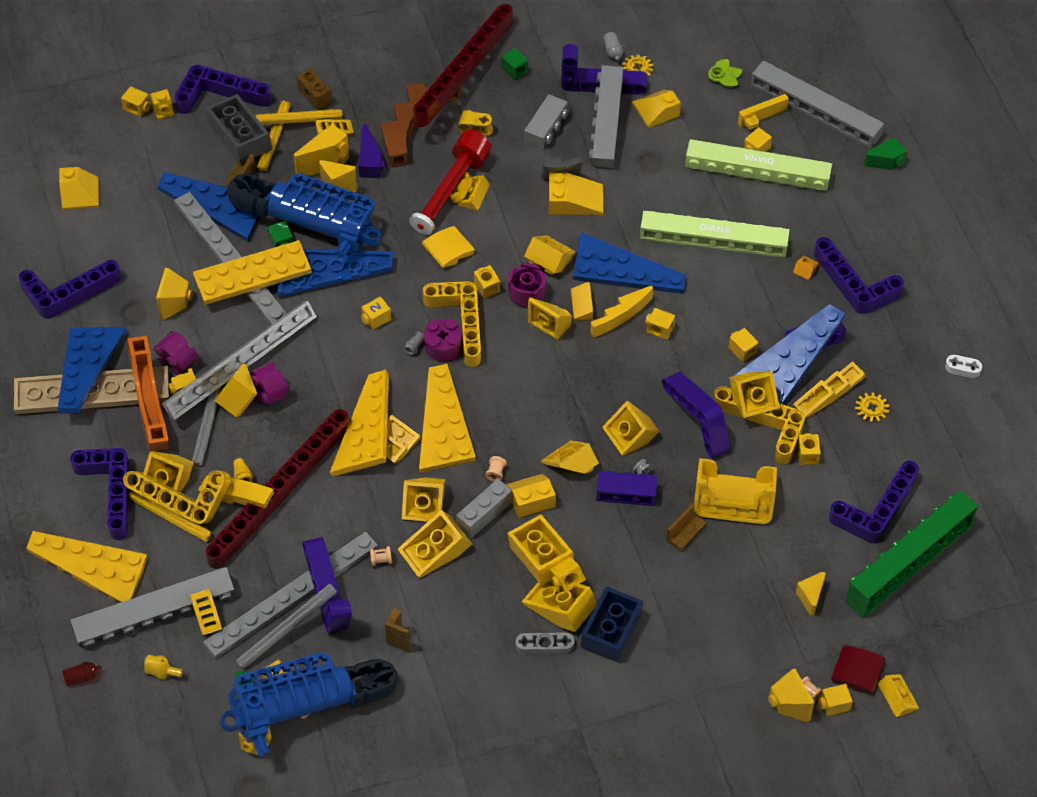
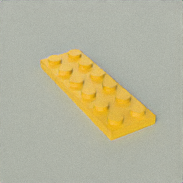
[193,240,311,305]

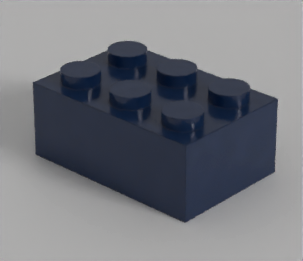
[581,586,643,661]

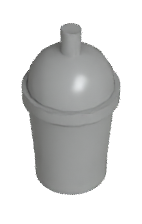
[603,32,623,61]

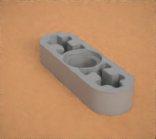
[515,633,575,654]

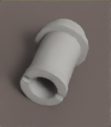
[404,331,424,355]

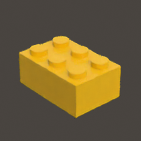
[507,514,574,586]

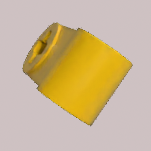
[457,110,493,137]

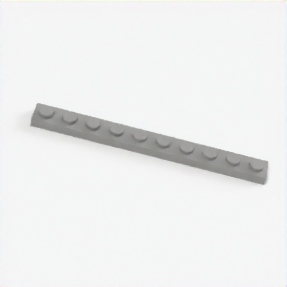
[174,192,287,325]
[162,301,317,420]
[203,532,378,660]

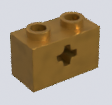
[296,68,332,111]

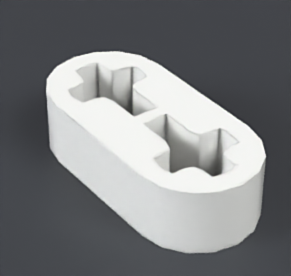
[945,355,982,378]

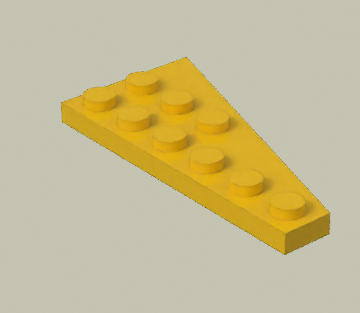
[419,364,476,473]
[330,370,389,477]
[26,531,148,603]

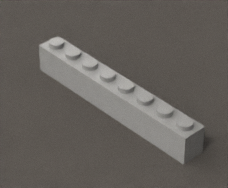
[751,61,884,148]
[71,567,234,647]

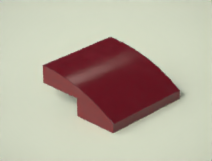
[831,645,886,693]

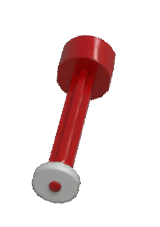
[409,129,492,235]

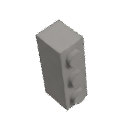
[524,94,569,150]
[456,479,512,539]

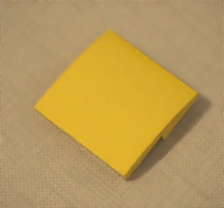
[422,226,475,268]
[386,415,422,464]

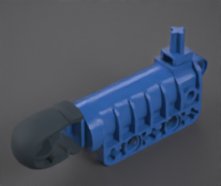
[227,174,381,259]
[220,653,398,757]

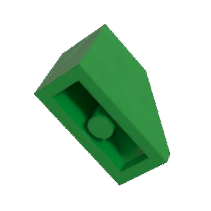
[864,137,907,170]

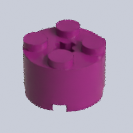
[508,263,546,306]
[424,319,463,362]
[153,331,199,375]
[250,362,289,406]

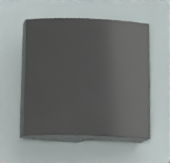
[541,156,582,180]

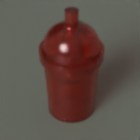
[62,661,102,686]

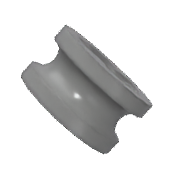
[632,459,652,475]

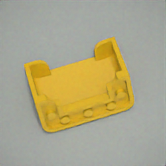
[694,458,777,524]

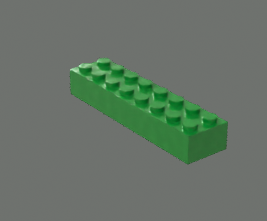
[846,490,979,618]

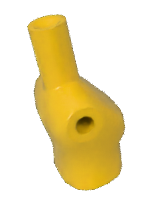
[144,655,183,680]

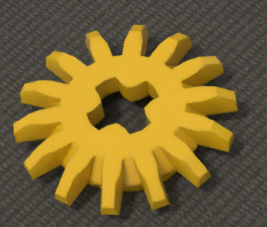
[622,55,653,76]
[855,392,890,422]

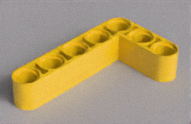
[422,281,481,367]
[714,386,805,465]
[123,470,231,524]

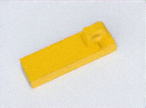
[738,94,789,130]

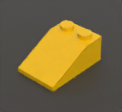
[293,124,349,176]
[549,172,603,215]
[398,510,472,578]
[522,580,597,632]

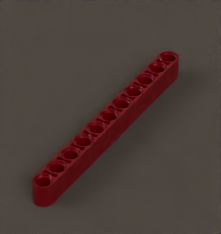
[413,4,513,127]
[206,409,349,569]

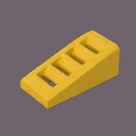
[315,120,354,137]
[190,588,222,635]

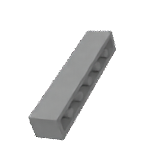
[589,65,623,168]

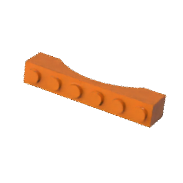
[127,336,169,452]

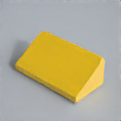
[457,175,490,210]
[571,282,593,321]
[878,674,919,717]

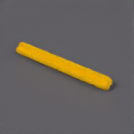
[258,100,290,172]
[255,109,343,125]
[128,490,212,542]

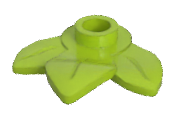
[708,59,742,87]

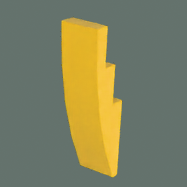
[590,285,653,338]
[793,361,866,418]
[197,475,274,508]

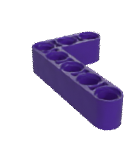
[561,44,648,95]
[174,65,271,114]
[814,237,904,314]
[19,260,121,319]
[662,371,730,458]
[70,448,129,540]
[829,461,919,543]
[302,537,352,634]

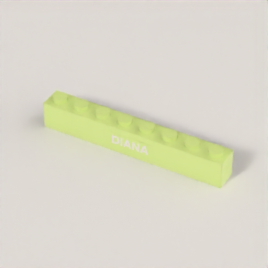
[685,139,832,191]
[640,211,789,258]

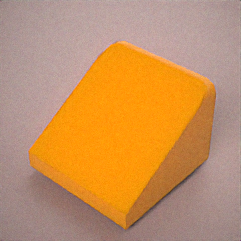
[793,256,820,280]

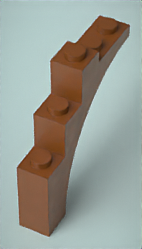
[381,83,462,168]

